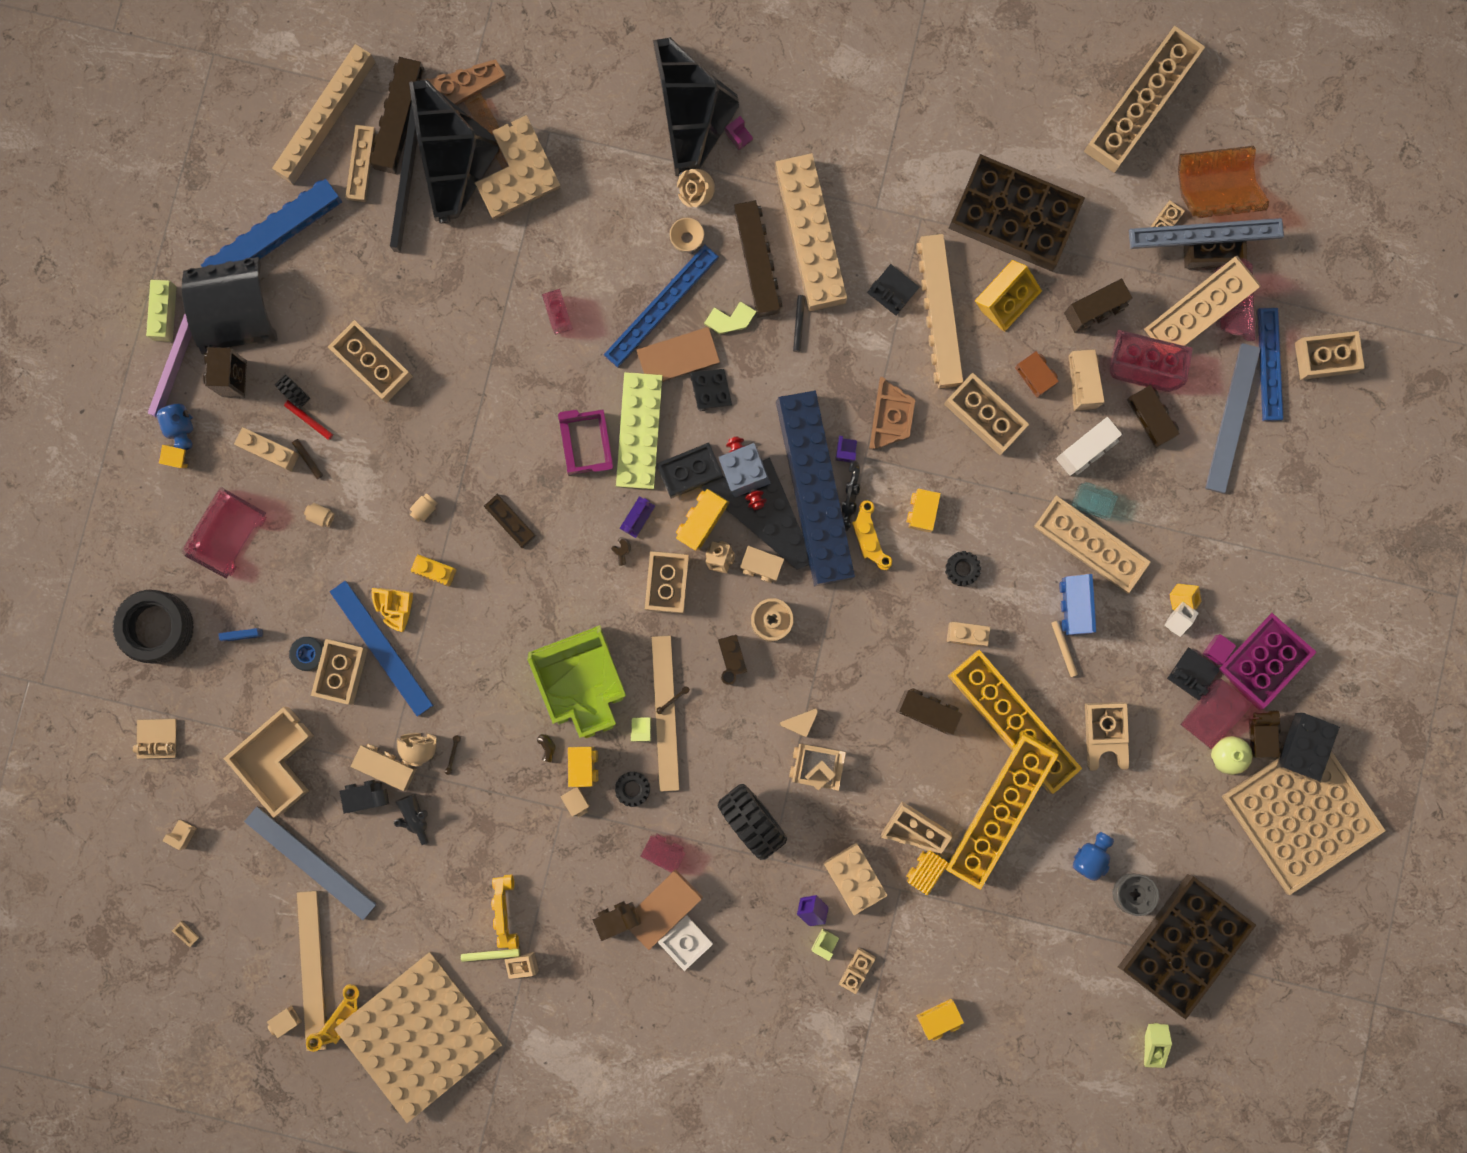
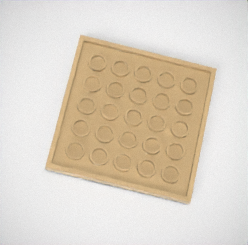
[1222,751,1385,895]
[335,952,502,1123]

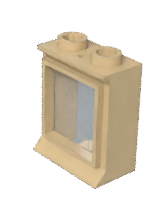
[789,744,846,791]

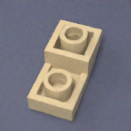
[1150,200,1185,227]
[839,947,876,994]

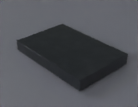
[656,442,724,499]

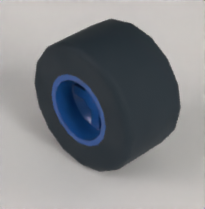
[289,637,324,671]

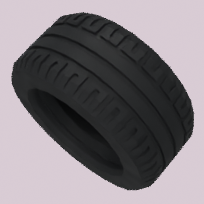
[112,589,194,664]

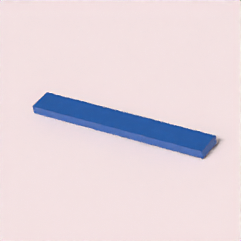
[604,245,719,368]
[330,581,434,717]

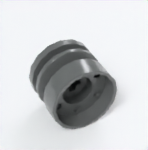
[1112,873,1159,916]

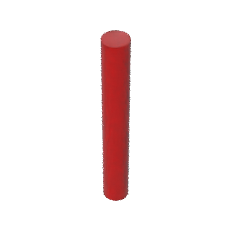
[284,400,333,440]

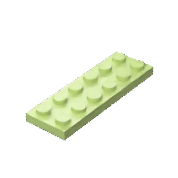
[616,372,663,489]

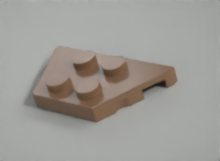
[869,377,915,450]

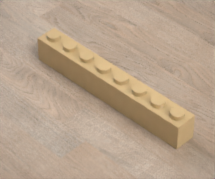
[272,44,375,185]
[916,234,963,389]

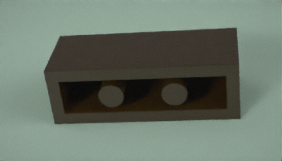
[1127,385,1180,448]

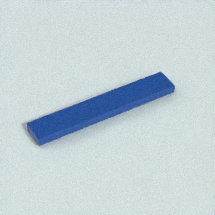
[1257,308,1283,421]

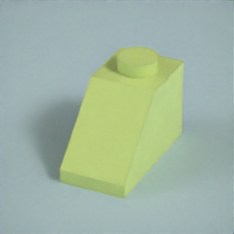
[1144,1023,1172,1068]

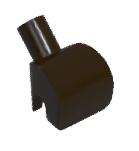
[611,537,631,566]

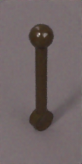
[656,686,690,714]
[445,735,461,775]

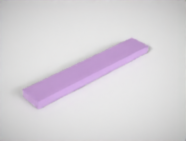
[148,314,192,418]

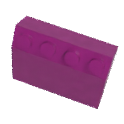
[1219,613,1316,710]

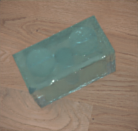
[1071,482,1118,520]

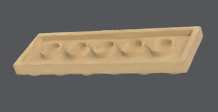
[1144,256,1261,359]
[1034,495,1151,594]

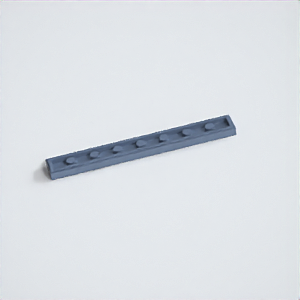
[1129,218,1284,249]
[1205,343,1260,494]
[244,806,377,920]

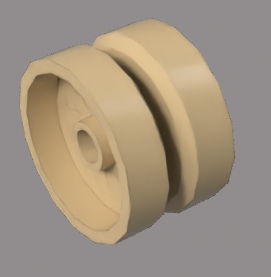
[751,598,793,642]

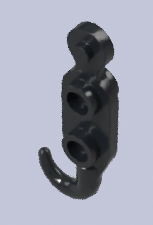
[842,460,860,531]

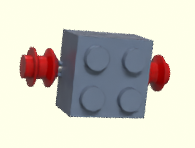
[719,436,771,510]

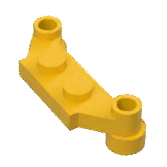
[852,500,892,571]
[491,874,519,950]
[306,984,359,1052]

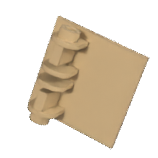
[133,719,176,759]

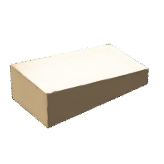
[172,920,199,947]

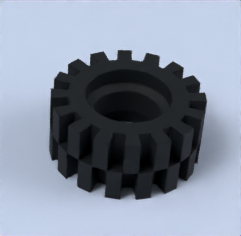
[274,374,311,409]
[945,551,981,586]
[615,771,650,807]

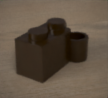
[718,634,747,685]
[592,901,642,941]

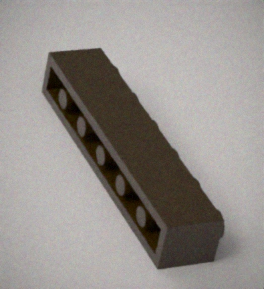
[369,57,424,174]
[734,200,783,318]

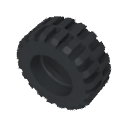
[717,784,787,860]

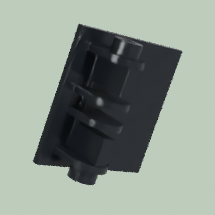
[867,264,920,316]
[690,369,732,412]
[1167,647,1220,701]

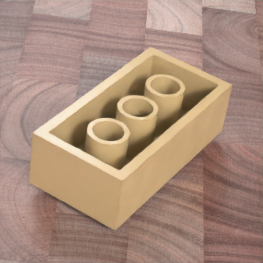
[328,320,413,404]
[944,373,1029,455]

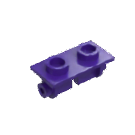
[619,496,655,538]

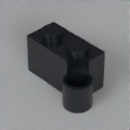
[339,780,389,814]

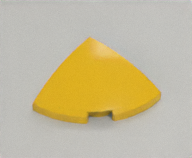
[372,588,413,632]

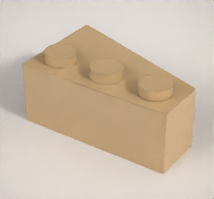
[1069,350,1104,411]
[881,801,952,853]

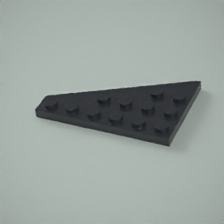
[702,457,809,570]

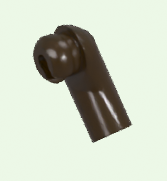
[537,734,555,763]

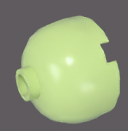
[1211,736,1253,775]

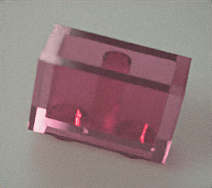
[542,289,573,335]
[640,833,686,873]

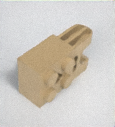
[1085,702,1129,771]

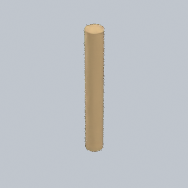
[1051,620,1078,677]

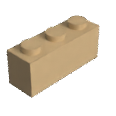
[234,427,299,472]
[351,743,417,791]

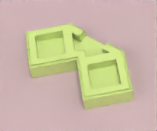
[704,302,756,335]

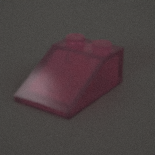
[1180,679,1252,749]

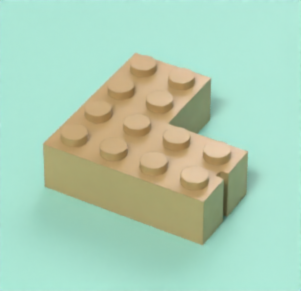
[475,115,561,220]
[223,707,314,818]

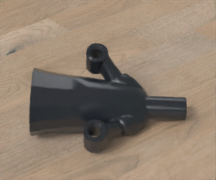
[394,794,428,845]

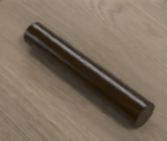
[292,439,323,479]

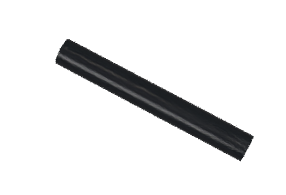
[793,295,805,352]

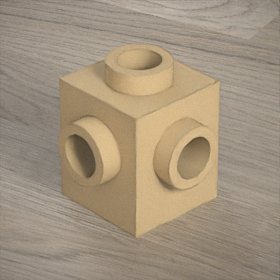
[706,541,735,573]

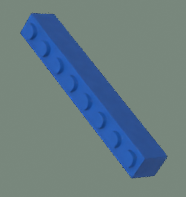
[201,179,342,267]

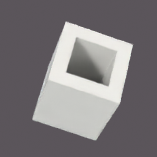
[1164,602,1198,637]

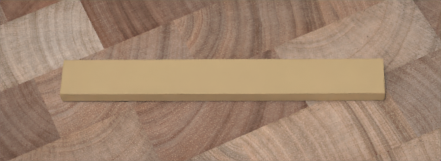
[652,636,679,791]
[297,890,327,1051]

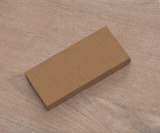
[636,327,720,382]
[629,869,703,950]

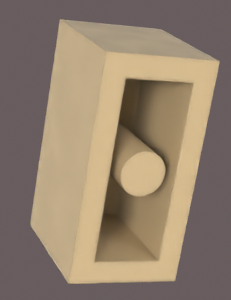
[740,546,784,584]
[947,622,990,647]

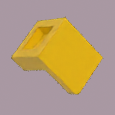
[159,445,188,468]
[1170,584,1202,611]

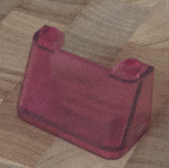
[182,487,267,579]

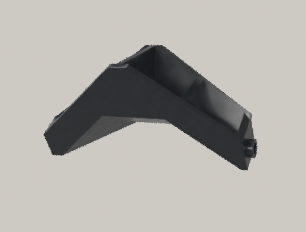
[653,37,739,176]
[409,80,499,224]

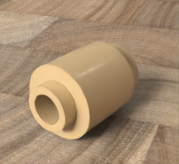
[410,493,438,522]
[304,503,335,527]

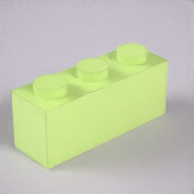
[146,280,177,342]

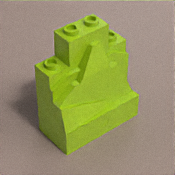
[527,625,626,738]

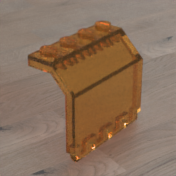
[1178,146,1269,218]

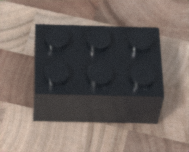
[1276,713,1340,782]

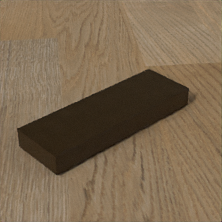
[484,493,536,549]

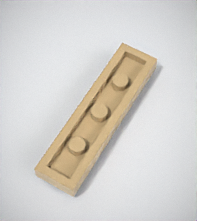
[345,125,376,202]

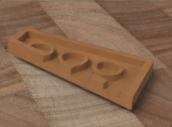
[423,59,506,105]

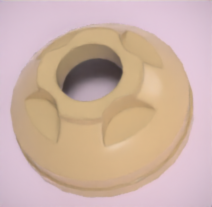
[670,218,704,253]

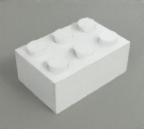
[1055,417,1122,476]

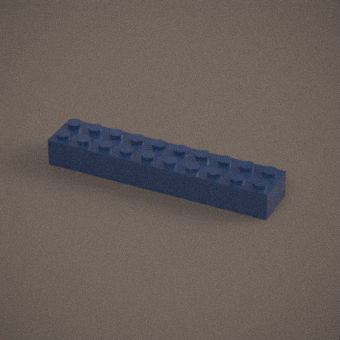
[776,390,855,587]

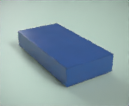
[219,628,263,642]

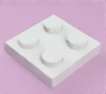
[658,915,713,971]

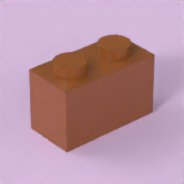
[1015,351,1059,398]

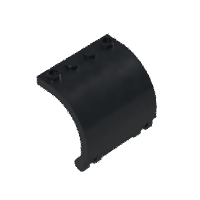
[182,257,278,355]

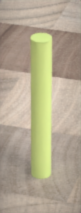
[461,949,520,962]

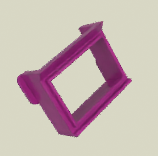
[558,409,613,476]

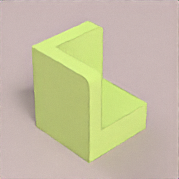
[631,717,651,741]
[811,928,839,961]

